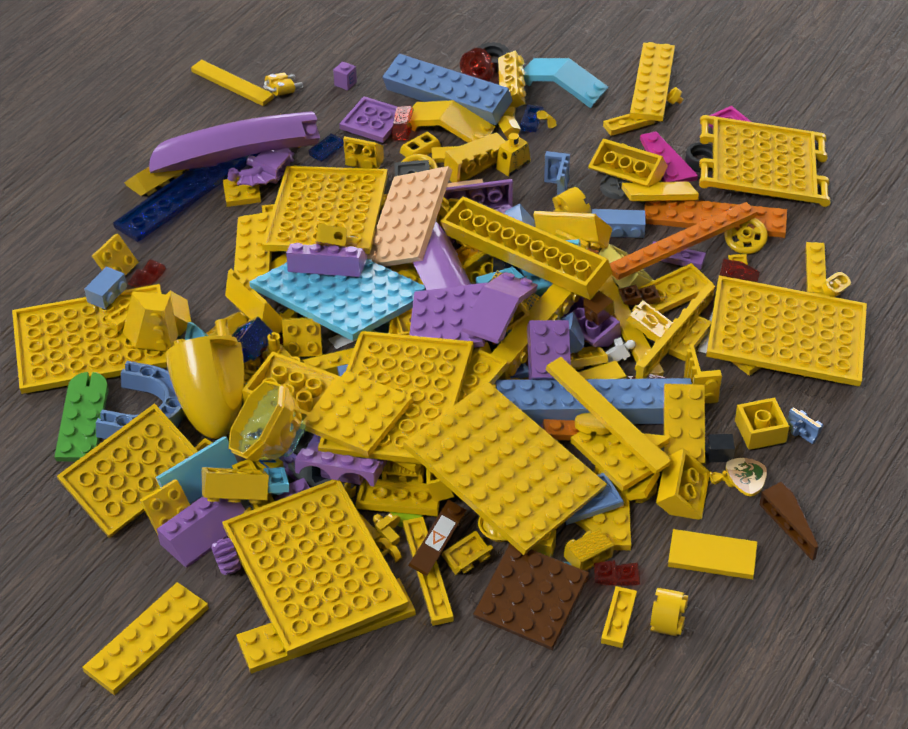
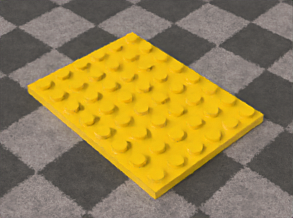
[262,166,388,254]
[706,276,867,386]
[12,284,167,394]
[318,331,474,464]
[403,381,607,555]
[222,479,409,656]

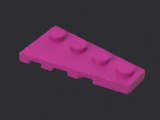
[640,132,698,182]

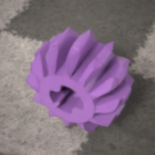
[211,538,241,575]

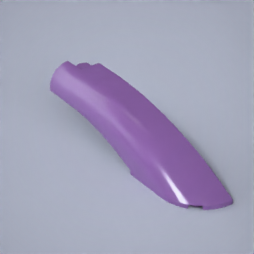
[149,111,320,173]
[413,222,475,348]

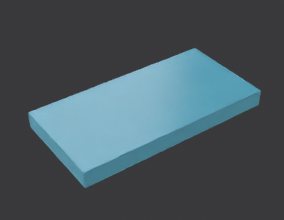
[156,436,238,504]

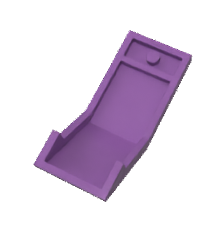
[462,272,538,344]

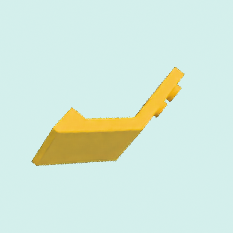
[401,100,495,143]

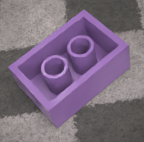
[527,320,571,380]

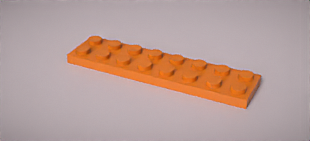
[645,200,787,238]

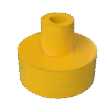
[666,87,683,104]

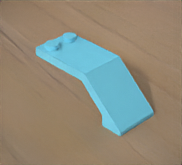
[523,58,608,108]

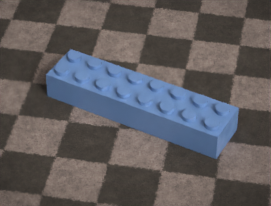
[382,54,512,125]

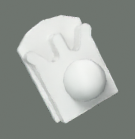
[605,337,635,363]

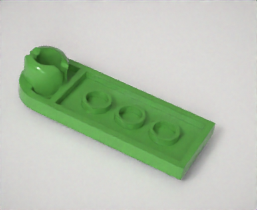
[55,372,108,462]

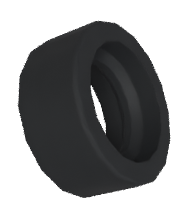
[685,142,713,172]

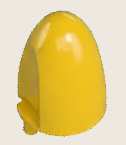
[165,319,244,439]

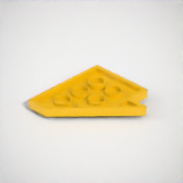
[571,431,670,492]
[575,481,631,551]

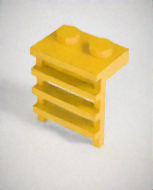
[684,344,722,403]

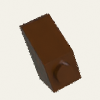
[584,290,615,326]

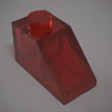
[720,259,760,283]

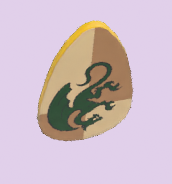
[725,458,767,496]

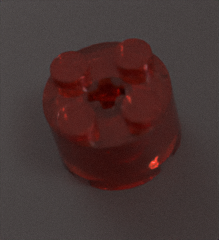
[460,48,495,81]

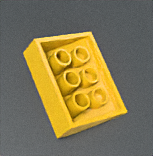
[242,351,341,428]

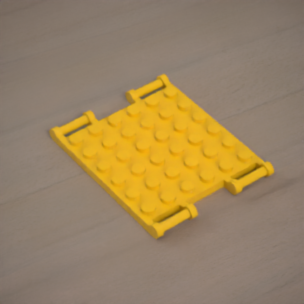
[699,115,831,207]

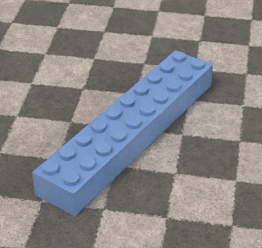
[495,378,692,425]

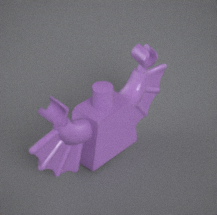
[227,148,294,187]

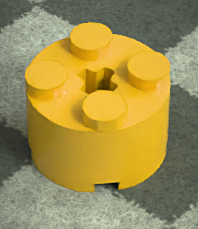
[552,187,591,214]
[650,588,689,636]

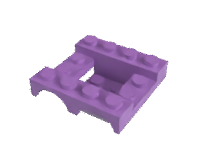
[295,435,388,487]

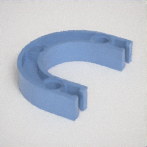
[96,361,185,439]

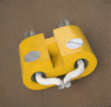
[263,73,303,96]

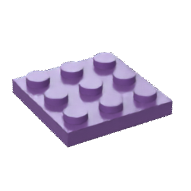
[339,96,407,143]

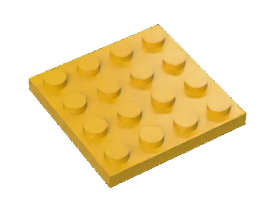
[301,370,413,457]

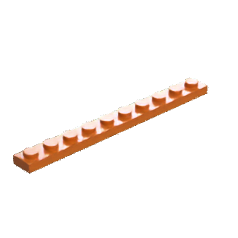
[610,202,758,280]

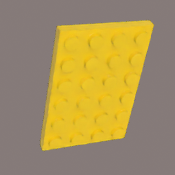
[57,403,198,538]

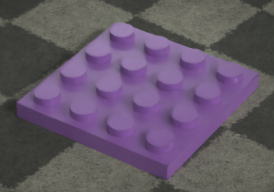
[409,282,487,347]

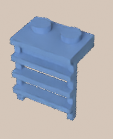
[544,151,570,195]

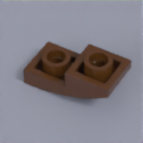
[618,284,660,306]

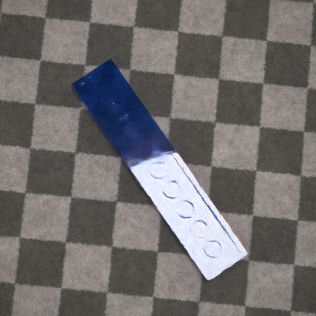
[113,153,260,242]

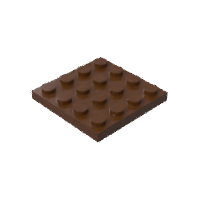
[473,543,589,651]

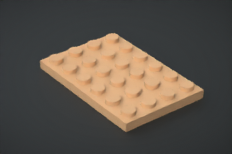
[367,166,452,267]

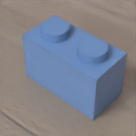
[84,266,127,309]

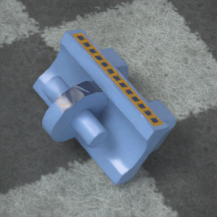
[786,407,823,444]

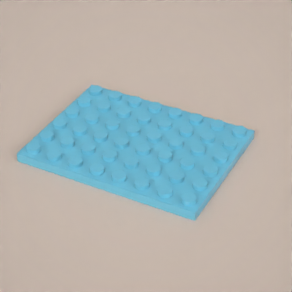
[249,259,426,341]

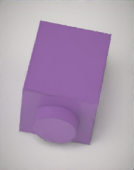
[333,61,357,90]

